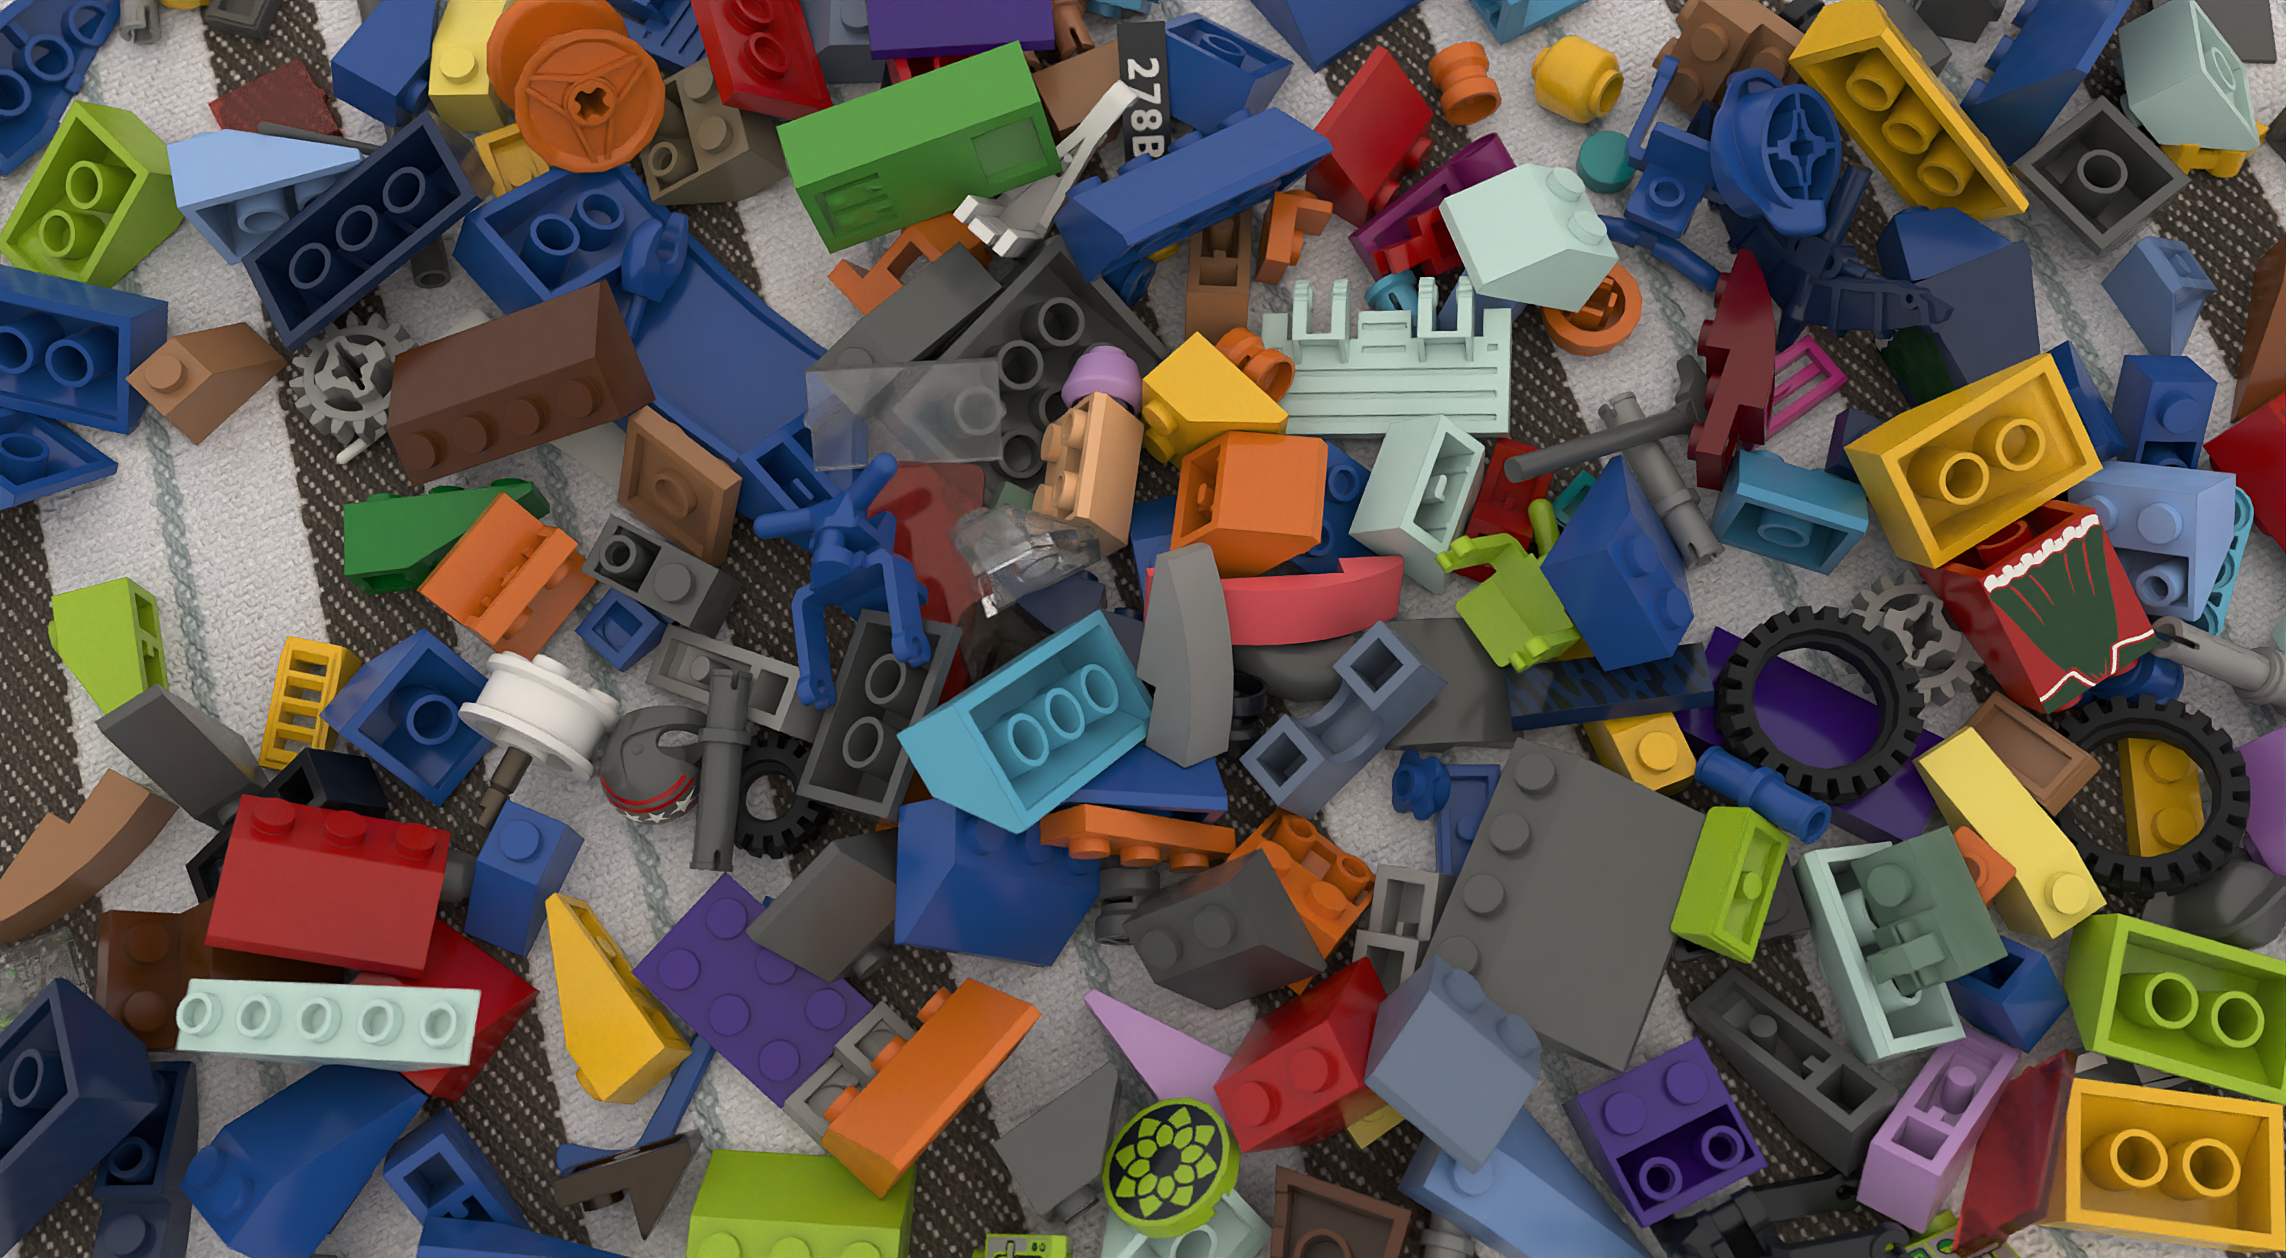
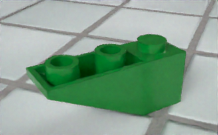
[343,478,550,596]

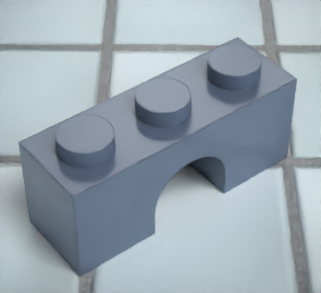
[1239,619,1449,820]

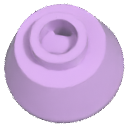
[1061,346,1142,417]

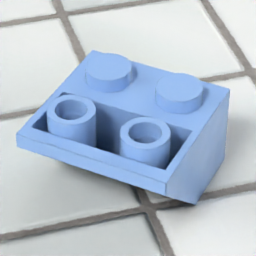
[2068,460,2236,622]

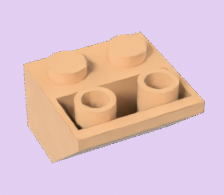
[1032,391,1144,557]

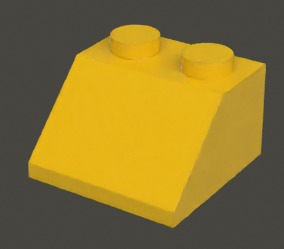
[1141,331,1289,471]

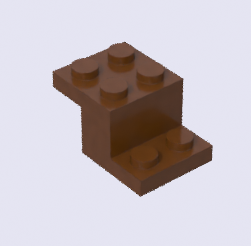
[96,898,344,1053]

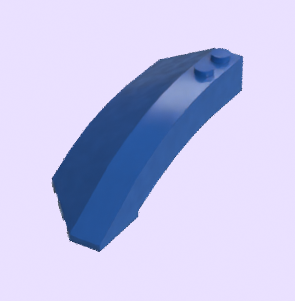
[452,163,868,554]

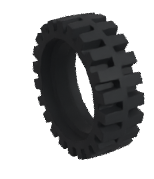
[1712,606,1925,807]
[2042,694,2251,899]

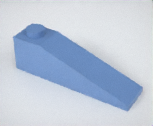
[1397,1105,1654,1258]

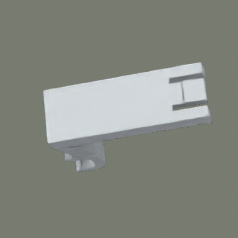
[953,80,1139,258]

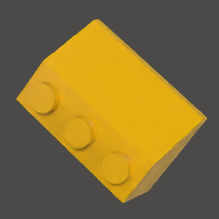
[2034,1077,2286,1253]

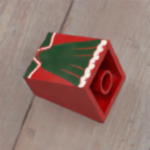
[1914,499,2160,715]

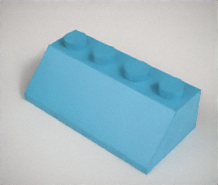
[897,609,1153,834]

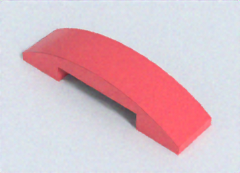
[1143,555,1404,645]

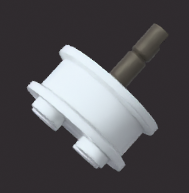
[458,650,621,833]

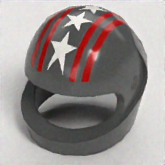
[598,706,707,825]

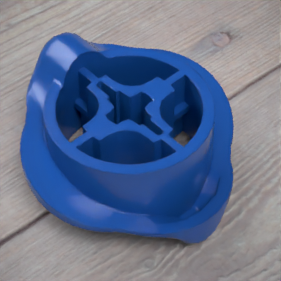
[1710,68,1842,238]

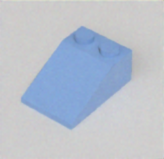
[166,129,365,265]

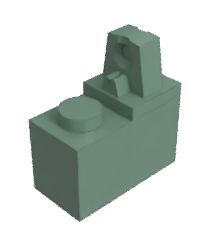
[1850,826,2008,996]

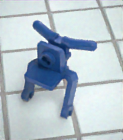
[1597,54,1726,292]
[753,453,931,711]

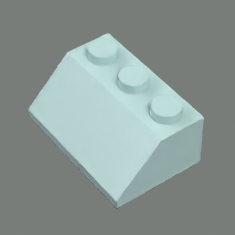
[1792,841,1966,1066]

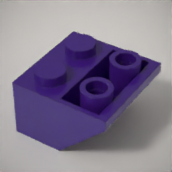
[1562,1037,1768,1229]

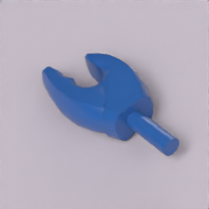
[621,212,688,339]

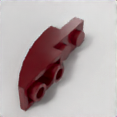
[1687,249,1775,492]

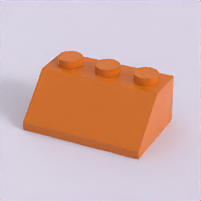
[820,977,1042,1200]

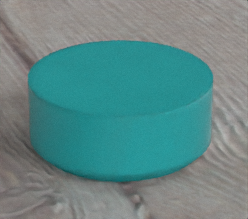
[1576,131,1636,194]

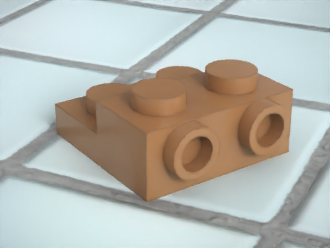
[1652,0,1805,118]

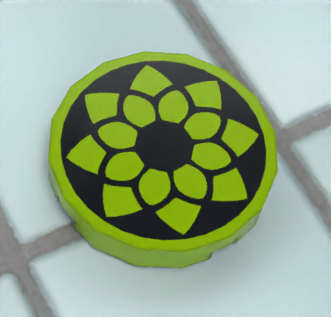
[1102,1097,1241,1239]

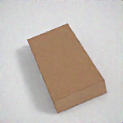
[1959,690,2102,817]

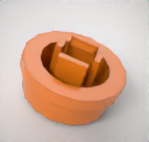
[1539,263,1642,357]

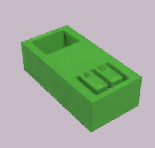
[776,40,1063,254]

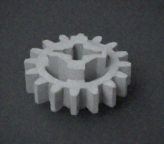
[289,313,420,445]
[1842,569,1984,707]

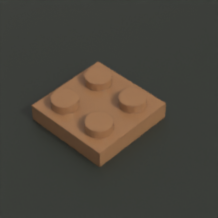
[617,405,742,568]

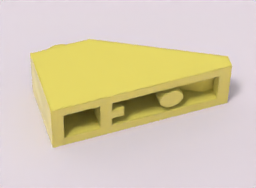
[428,0,516,132]
[1912,726,2107,940]

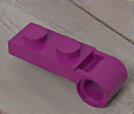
[1348,132,1517,282]

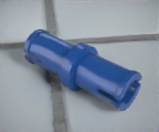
[1694,745,1831,844]

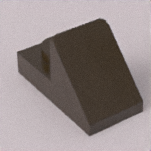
[552,1128,703,1241]

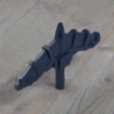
[1707,162,1955,352]

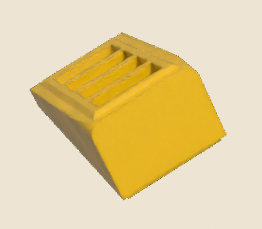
[258,636,363,772]

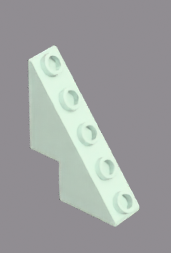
[175,979,481,1072]

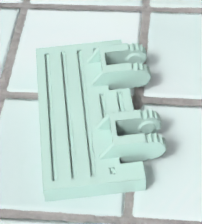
[1261,276,1512,439]

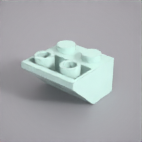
[1348,414,1485,595]

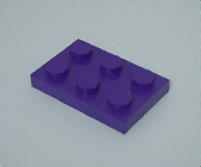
[631,871,874,1109]

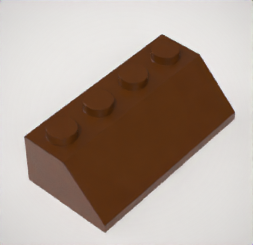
[386,279,656,487]

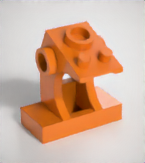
[827,211,993,316]

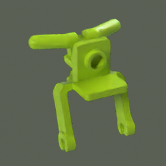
[1435,499,1583,673]

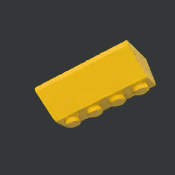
[1787,0,2029,221]

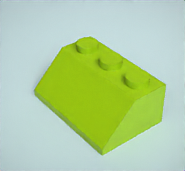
[2063,913,2286,1107]
[685,1149,917,1258]

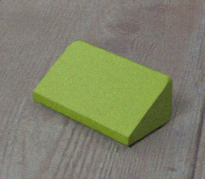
[1671,806,1791,964]

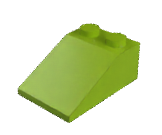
[0,100,184,288]

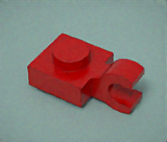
[1370,204,1463,277]

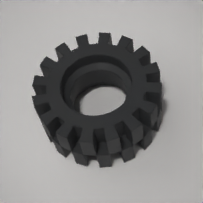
[734,734,831,860]

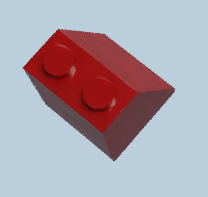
[1213,957,1388,1153]

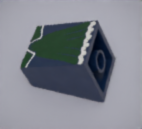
[1872,240,2041,409]

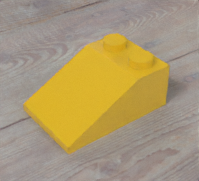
[1843,353,2103,569]

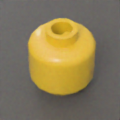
[1531,35,1624,124]

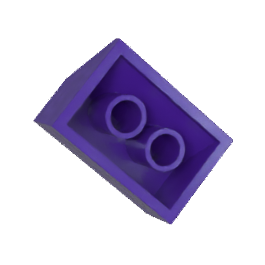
[865,0,1055,60]

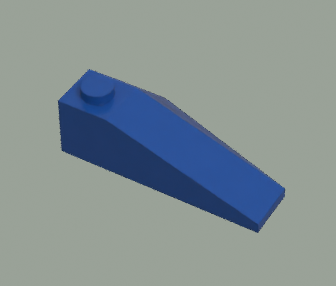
[0,0,120,177]

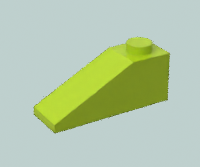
[48,577,169,715]

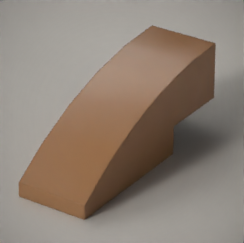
[0,768,179,944]

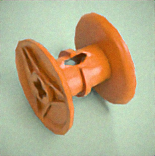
[487,0,665,173]

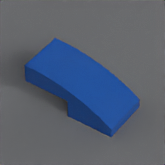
[575,540,681,672]

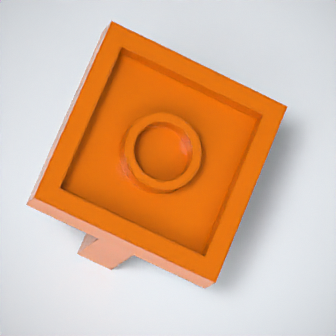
[416,492,598,661]

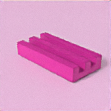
[1741,334,1849,452]

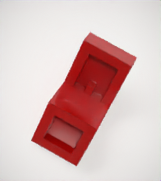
[1452,437,1554,583]

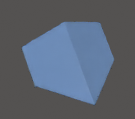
[2101,236,2218,356]

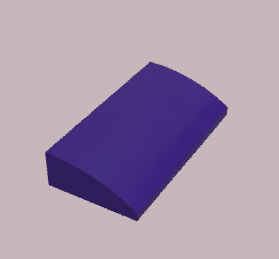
[1672,626,1944,845]

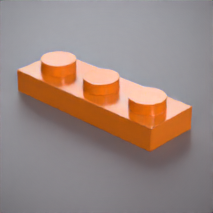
[1040,804,1236,874]

